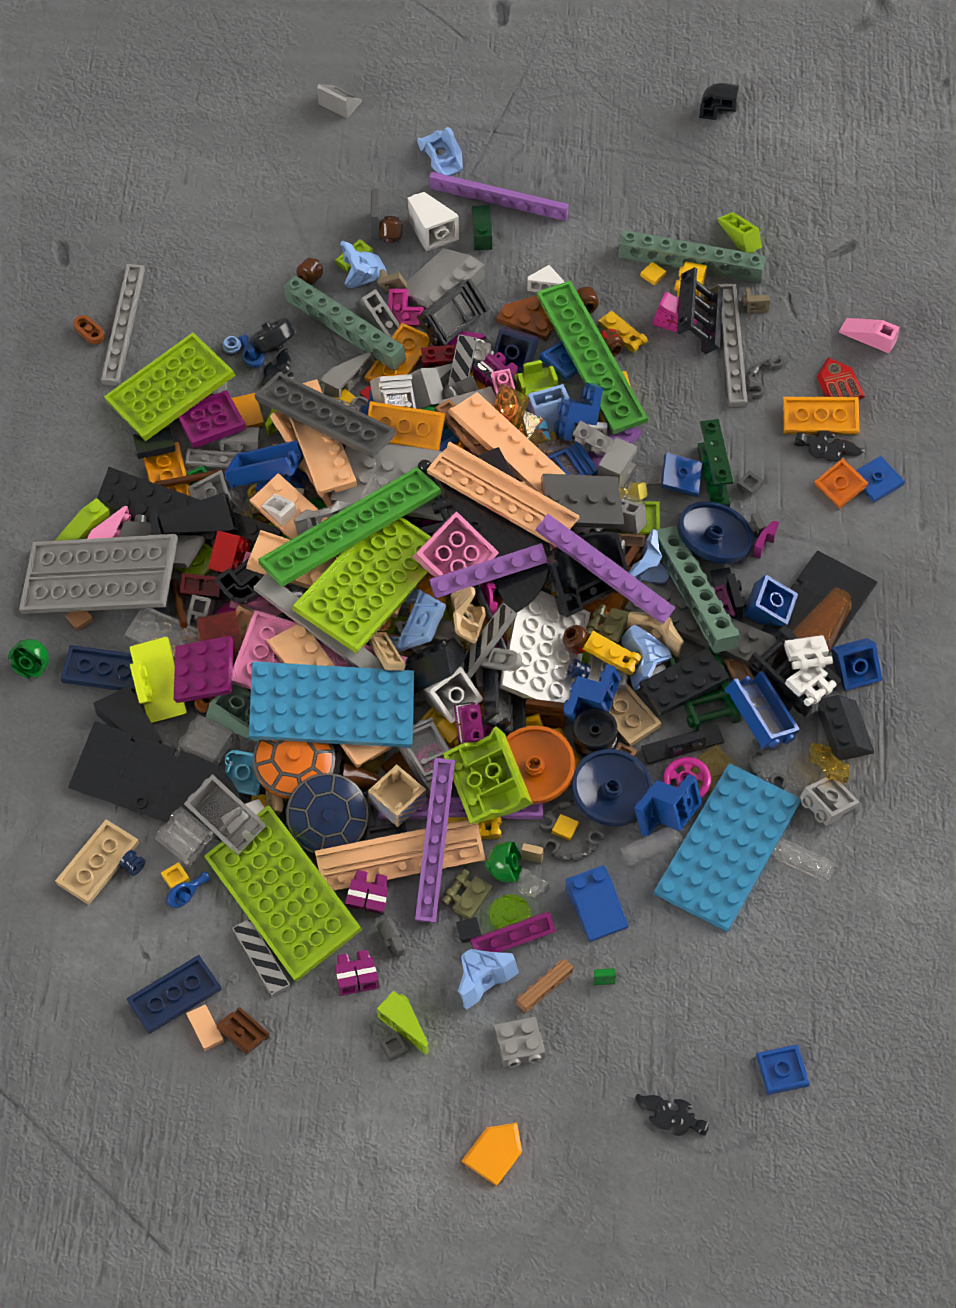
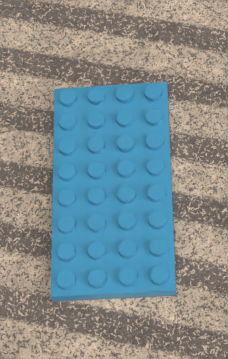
[248,662,414,748]
[654,763,801,932]

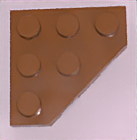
[496,295,554,341]

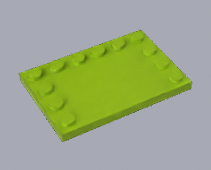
[104,332,236,441]

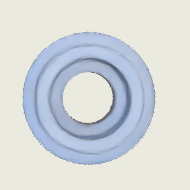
[223,336,241,354]

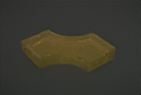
[808,742,850,783]

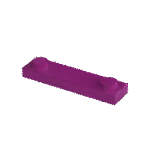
[470,911,556,952]

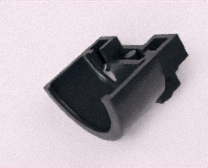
[547,532,629,618]

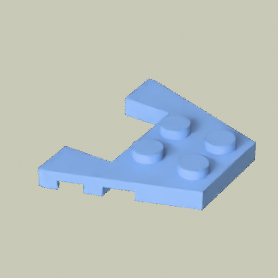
[389,588,446,652]

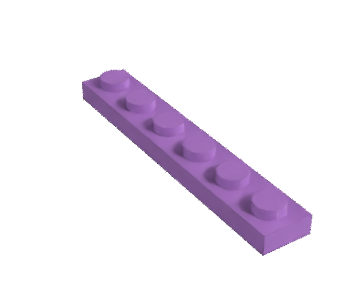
[429,543,547,599]

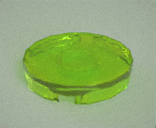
[489,894,531,929]

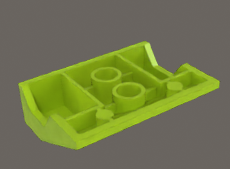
[443,727,533,825]

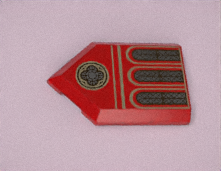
[817,357,865,399]

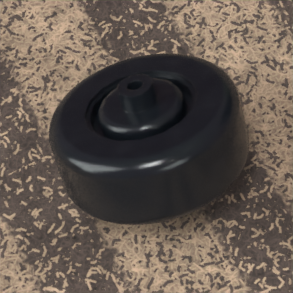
[250,318,295,354]

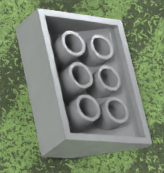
[407,248,485,321]

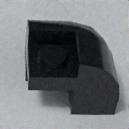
[699,83,739,120]
[214,559,263,604]

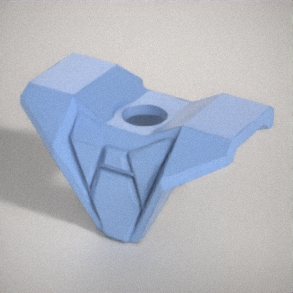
[417,127,463,176]
[340,241,386,289]
[629,529,669,585]
[621,625,671,690]
[458,949,519,1010]

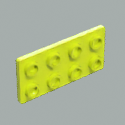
[130,637,187,723]

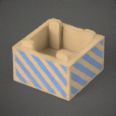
[368,765,427,827]

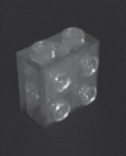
[178,715,235,767]
[155,807,216,867]

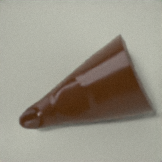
[340,762,380,790]

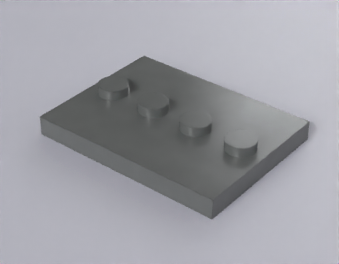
[541,473,625,529]

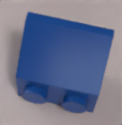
[744,575,798,626]
[831,638,883,691]

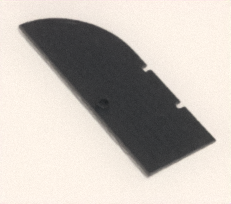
[439,447,551,613]
[752,550,877,712]
[68,721,242,842]

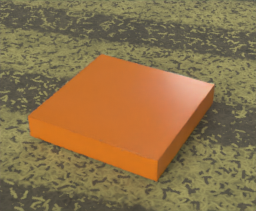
[814,458,869,509]

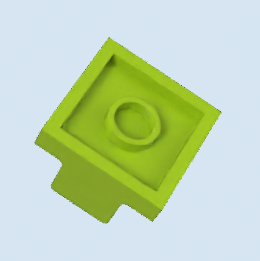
[514,360,558,408]

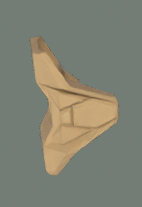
[450,586,485,644]
[626,611,684,658]

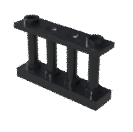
[677,267,723,354]
[748,625,842,717]

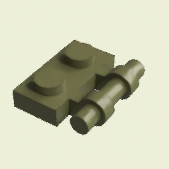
[586,604,630,644]
[441,869,493,919]

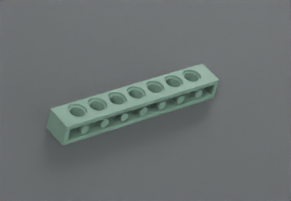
[619,230,766,284]
[283,275,406,371]
[656,526,740,653]

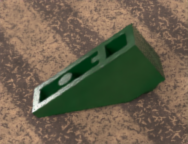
[472,205,492,250]

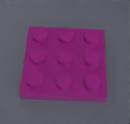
[178,390,247,448]
[173,636,233,703]

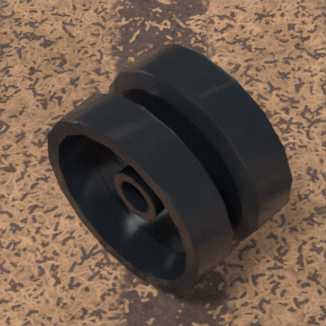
[573,708,617,758]

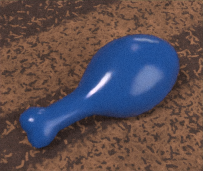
[239,334,264,368]
[166,871,210,908]

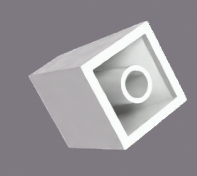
[408,192,459,252]
[420,666,483,723]

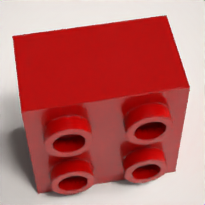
[208,531,250,572]

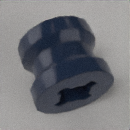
[567,659,591,678]
[119,850,146,876]

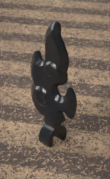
[261,348,294,386]
[794,430,864,461]
[636,1094,709,1136]

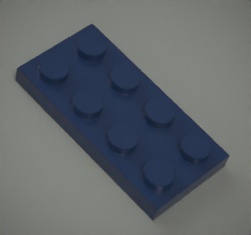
[61,645,137,693]
[127,955,222,1034]

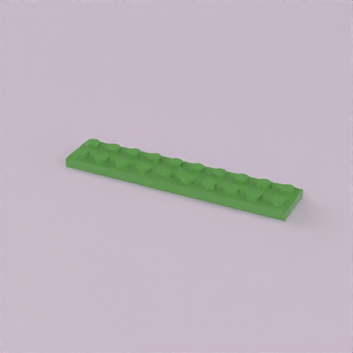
[537,280,648,435]
[258,467,441,587]

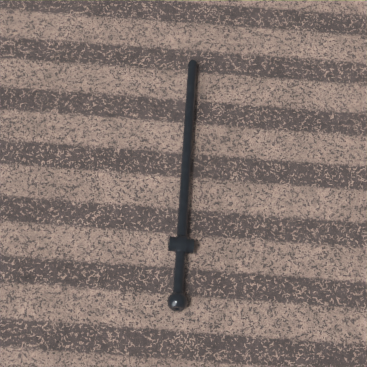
[417,459,507,649]

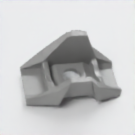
[294,500,353,535]

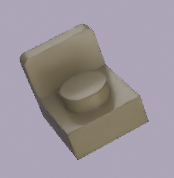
[378,269,407,294]
[742,288,770,313]

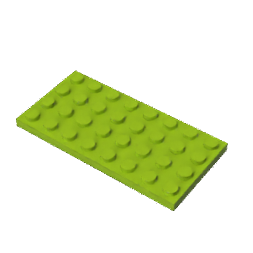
[292,517,431,654]
[204,805,363,982]

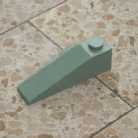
[205,684,259,742]

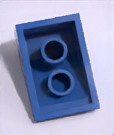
[565,865,628,942]

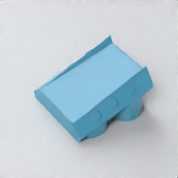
[224,750,261,796]

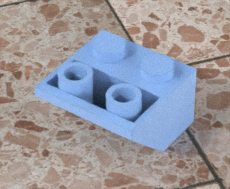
[528,384,576,436]

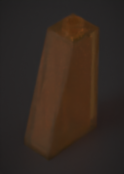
[792,587,851,657]

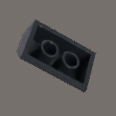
[404,637,467,694]
[817,695,874,762]

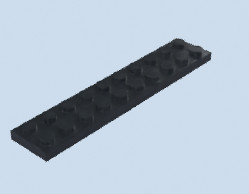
[97,467,283,553]

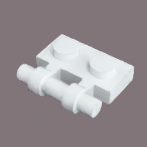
[784,635,833,670]
[785,666,836,706]

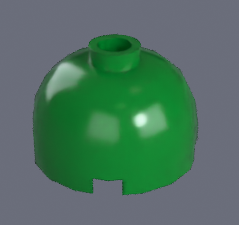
[8,639,49,678]
[486,841,522,883]

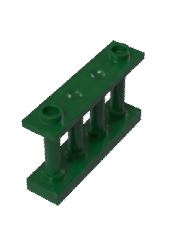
[697,419,733,507]
[667,647,741,731]

